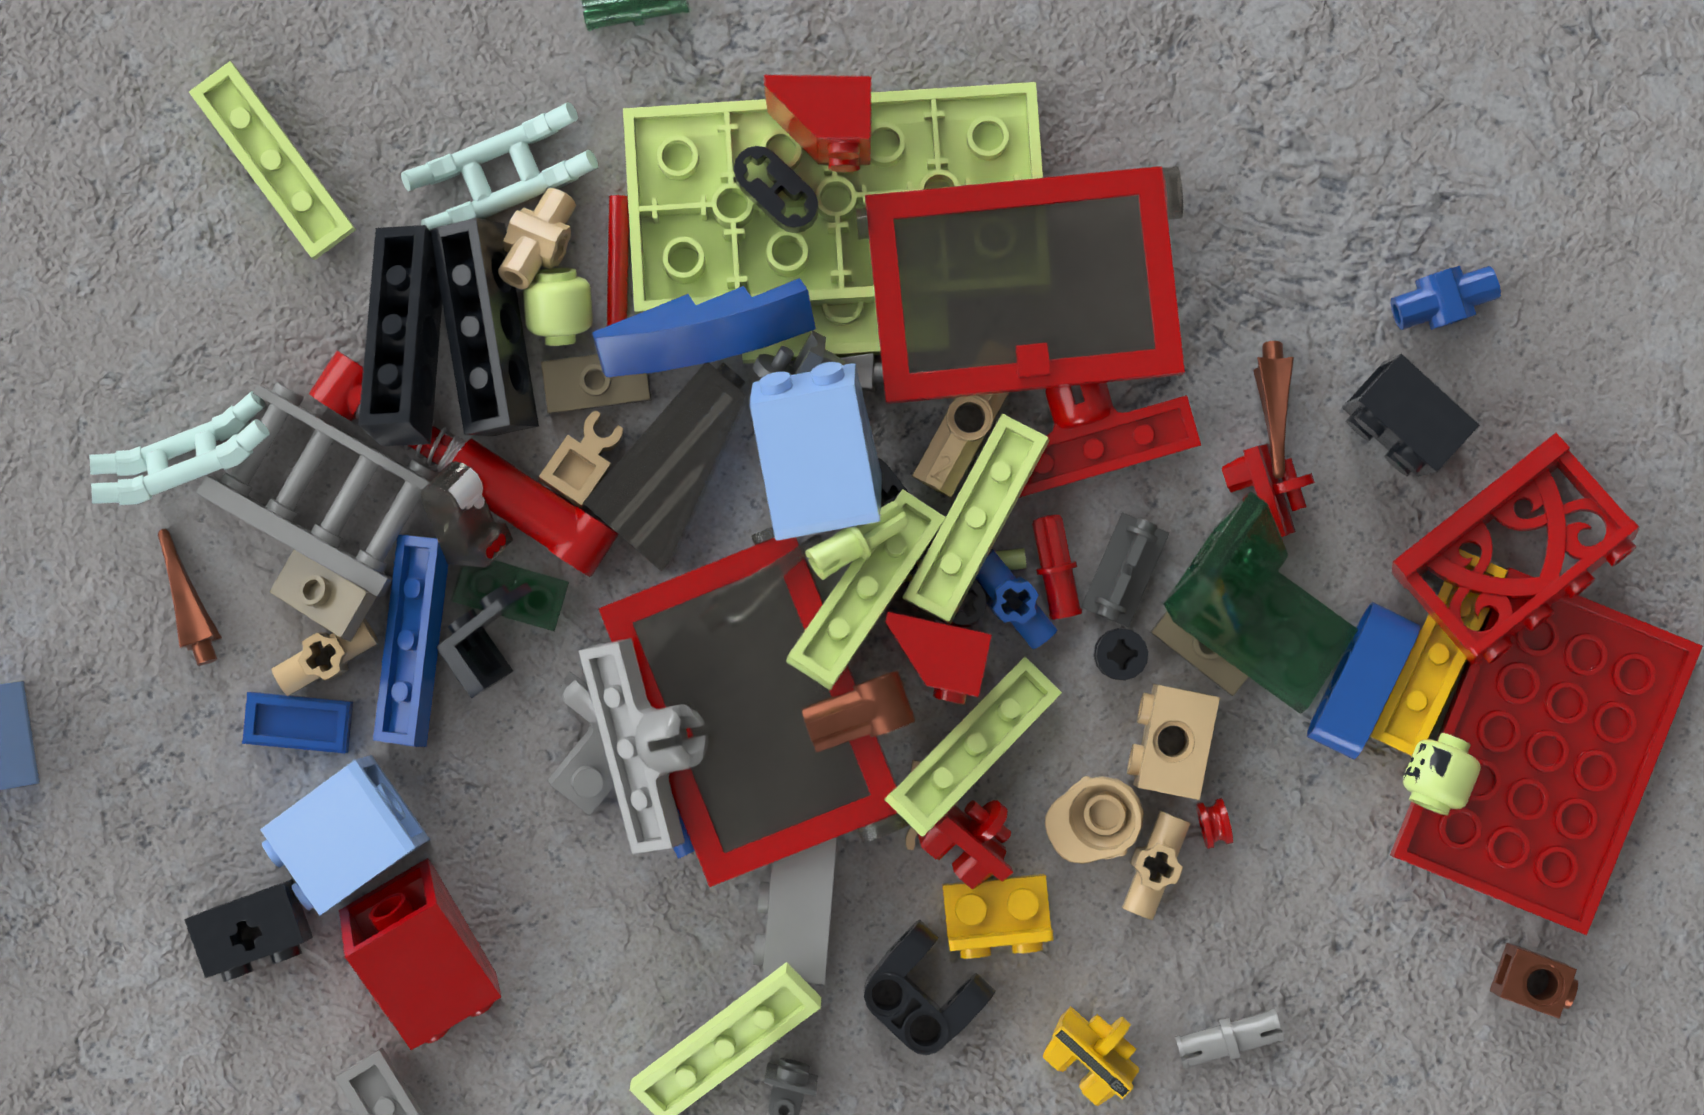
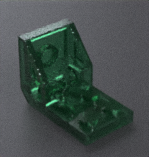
[1163,491,1358,714]

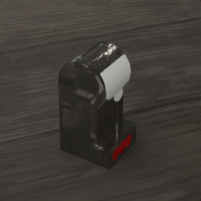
[421,461,513,567]

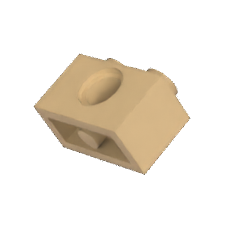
[1127,684,1220,800]

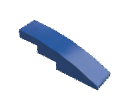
[592,278,816,377]

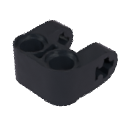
[864,919,996,1055]

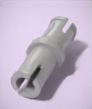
[1175,1008,1285,1069]

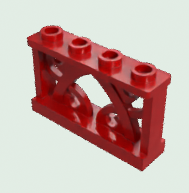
[1392,433,1640,666]

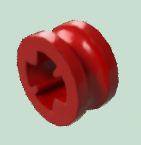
[1196,798,1233,849]

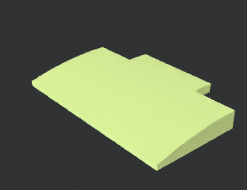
[623,82,1051,364]

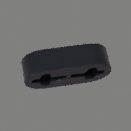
[734,146,819,233]

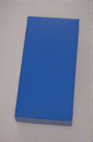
[242,692,353,753]

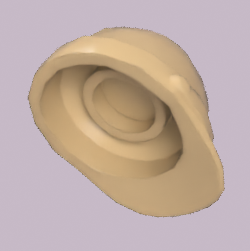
[1045,776,1144,864]

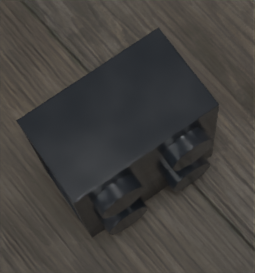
[1341,354,1480,477]

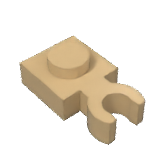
[539,410,623,509]

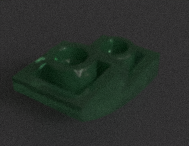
[451,551,569,632]

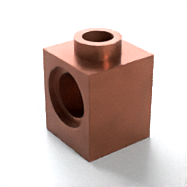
[1489,943,1578,1019]

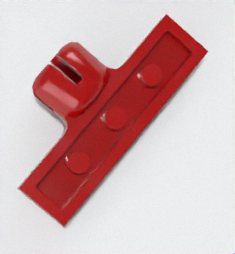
[1019,382,1201,498]

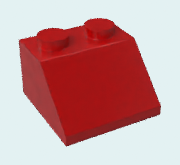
[764,75,871,172]
[885,612,992,705]

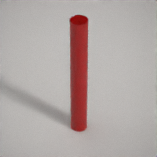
[607,195,629,326]

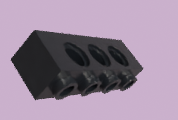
[430,218,539,436]
[358,225,442,446]

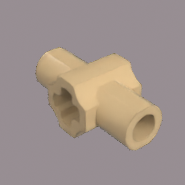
[498,188,576,289]
[271,618,379,696]
[1122,811,1190,920]

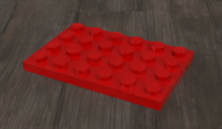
[1390,567,1703,936]

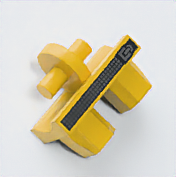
[1043,1006,1140,1106]

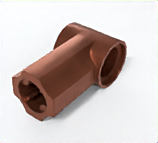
[801,671,916,752]

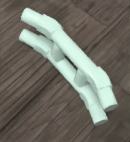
[401,102,598,230]
[89,391,270,505]

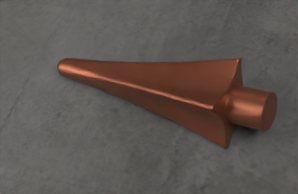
[1253,341,1294,478]
[158,529,222,666]

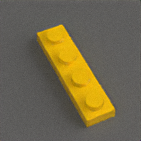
[1371,549,1508,756]

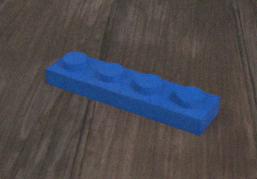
[373,534,451,747]

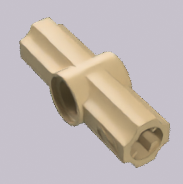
[912,339,1017,498]

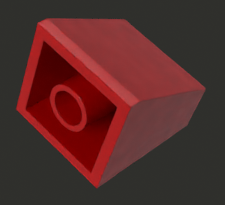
[339,858,502,1051]

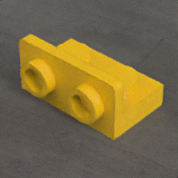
[942,874,1054,959]

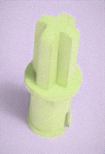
[805,502,908,580]

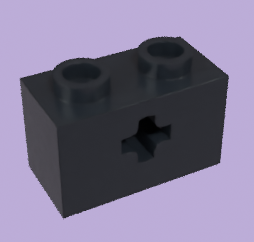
[184,879,313,982]

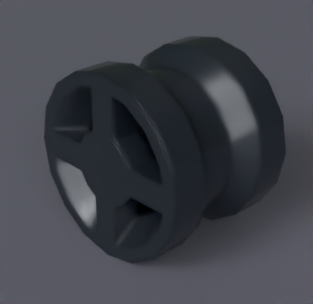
[1093,628,1149,681]

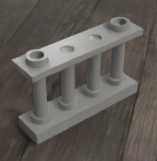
[196,382,446,597]

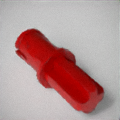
[1032,514,1083,620]

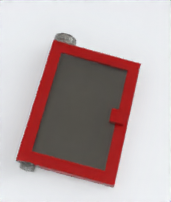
[855,166,1185,404]
[598,527,910,887]

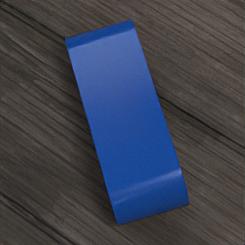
[1307,602,1420,760]

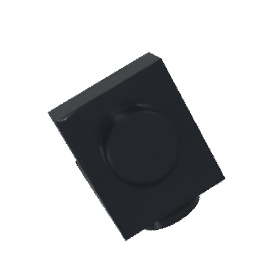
[436,582,533,699]

